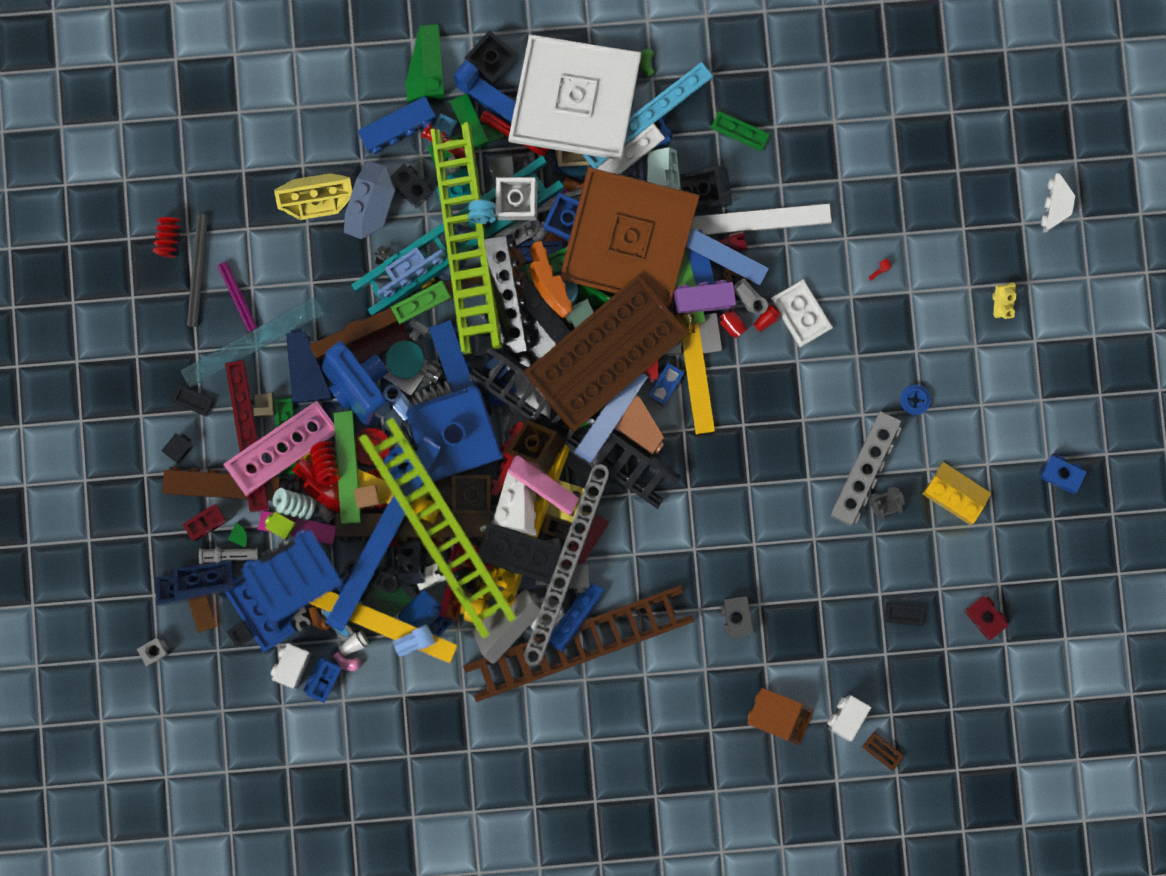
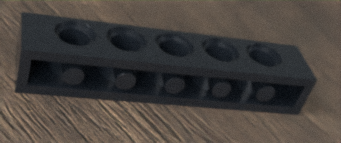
[484,234,534,353]

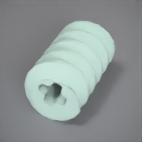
[273,488,316,520]

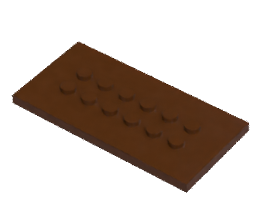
[523,275,688,432]

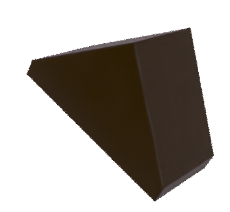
[542,514,572,542]

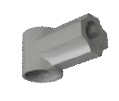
[733,279,768,314]

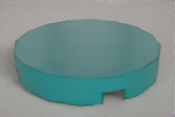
[386,340,424,379]

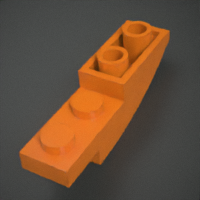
[528,241,572,318]

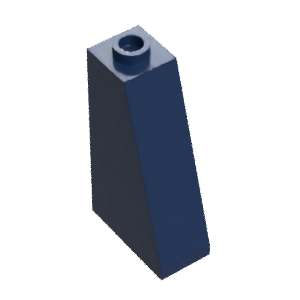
[286,329,332,404]

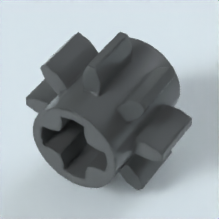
[373,246,396,267]
[420,360,444,385]

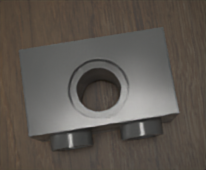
[720,596,753,639]

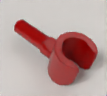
[868,259,891,281]

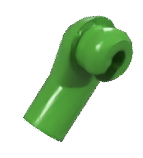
[639,49,655,78]

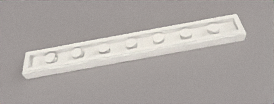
[691,204,831,235]

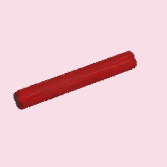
[480,111,549,157]

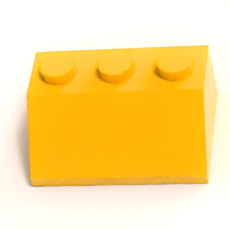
[922,462,991,525]

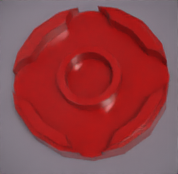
[356,428,391,466]

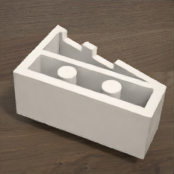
[493,469,536,536]

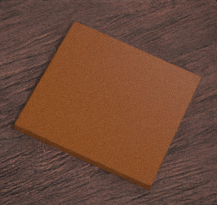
[560,167,700,307]

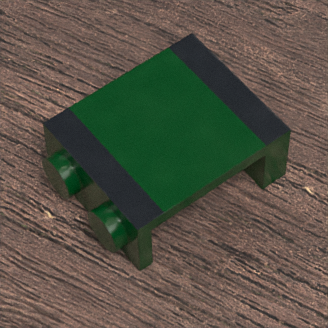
[360,567,418,618]

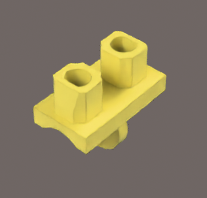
[992,282,1016,319]

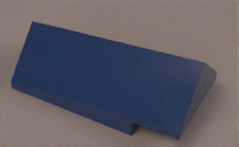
[156,560,235,607]

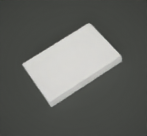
[771,279,833,348]

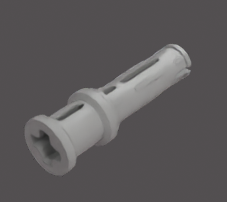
[199,547,258,565]

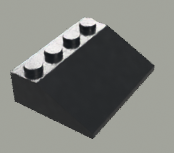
[480,274,570,367]

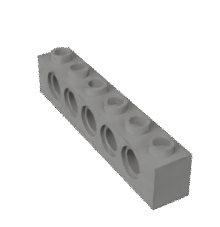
[830,411,902,526]

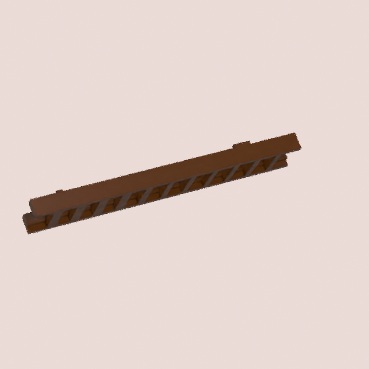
[309,249,526,361]
[463,585,694,702]

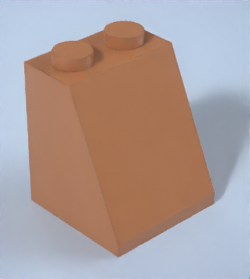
[614,395,665,455]

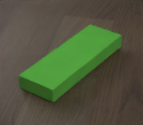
[391,281,451,324]

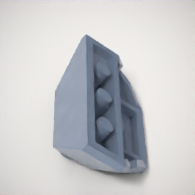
[344,161,396,239]

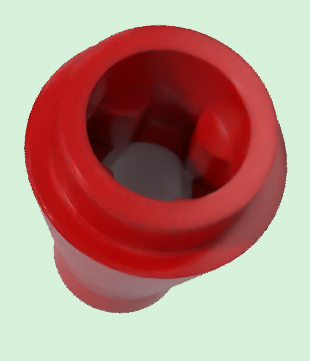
[753,305,781,332]

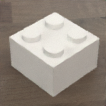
[496,178,538,220]
[271,643,312,689]
[827,696,871,741]

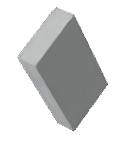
[699,313,722,354]

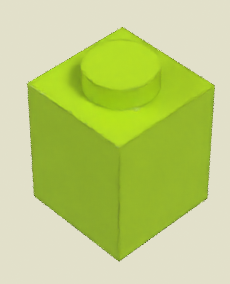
[265,512,297,540]

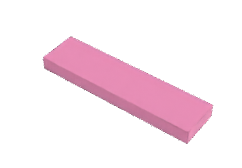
[507,456,579,515]

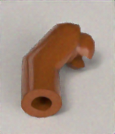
[309,606,331,631]

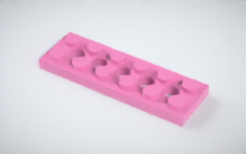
[224,401,335,496]

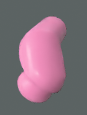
[332,651,361,671]

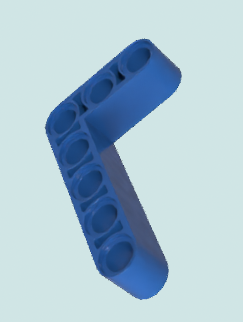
[453,60,516,125]

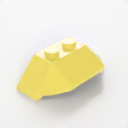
[274,173,353,220]

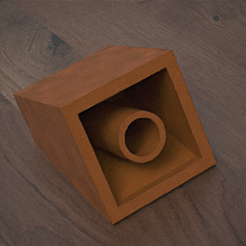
[747,688,814,746]

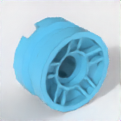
[468,200,496,224]

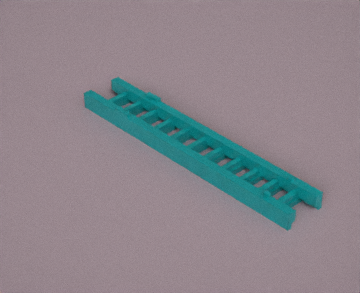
[351,156,565,316]

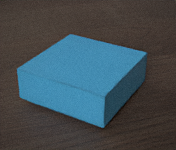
[434,113,458,138]

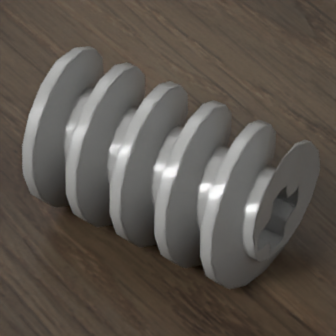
[412,381,451,405]

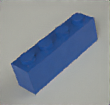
[357,97,436,154]
[429,320,478,393]

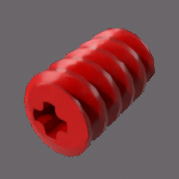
[152,216,182,258]
[310,441,340,485]

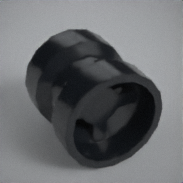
[280,477,302,494]

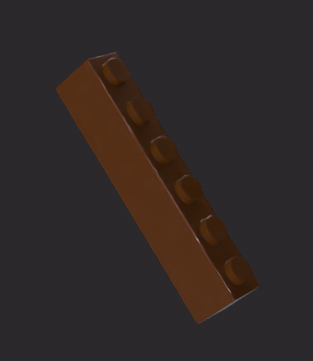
[162,467,281,501]

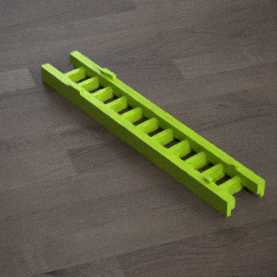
[431,122,502,354]
[359,417,516,639]

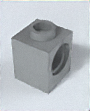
[137,638,169,667]

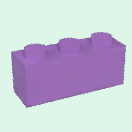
[673,280,736,315]

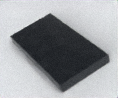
[557,420,615,494]
[478,523,562,584]

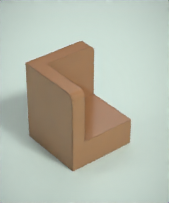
[354,485,385,508]

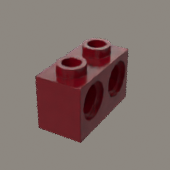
[182,504,228,542]

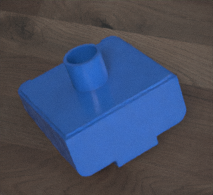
[322,341,391,426]
[406,386,503,481]

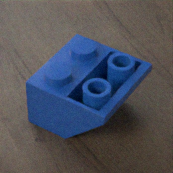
[397,589,453,637]

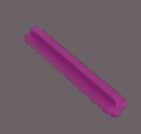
[218,262,258,332]

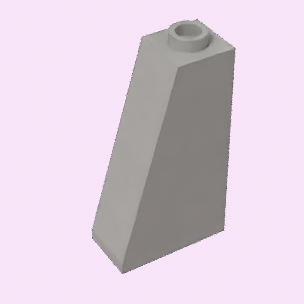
[471,589,541,664]

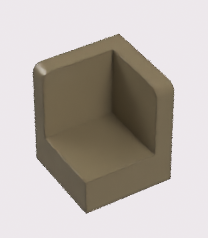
[253,392,275,418]

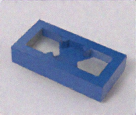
[648,363,684,406]

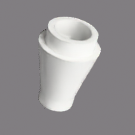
[339,631,369,656]

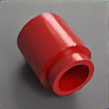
[720,310,747,338]

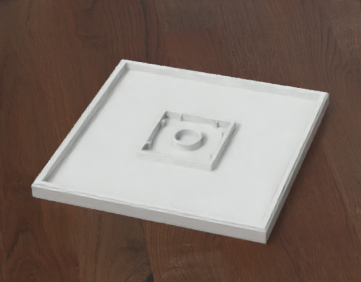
[508,34,641,160]

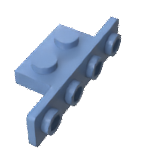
[377,247,446,299]

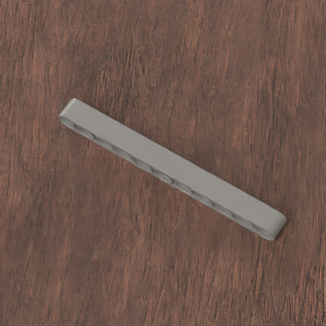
[524,464,609,666]

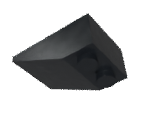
[679,165,733,212]

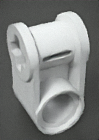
[417,564,446,591]

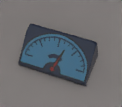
[552,160,591,183]

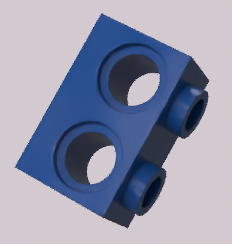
[303,656,342,703]

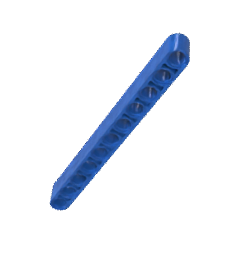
[325,435,443,632]

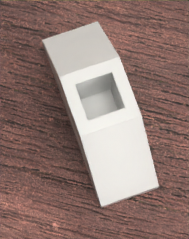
[1041,173,1075,232]

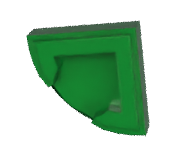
[228,523,248,548]

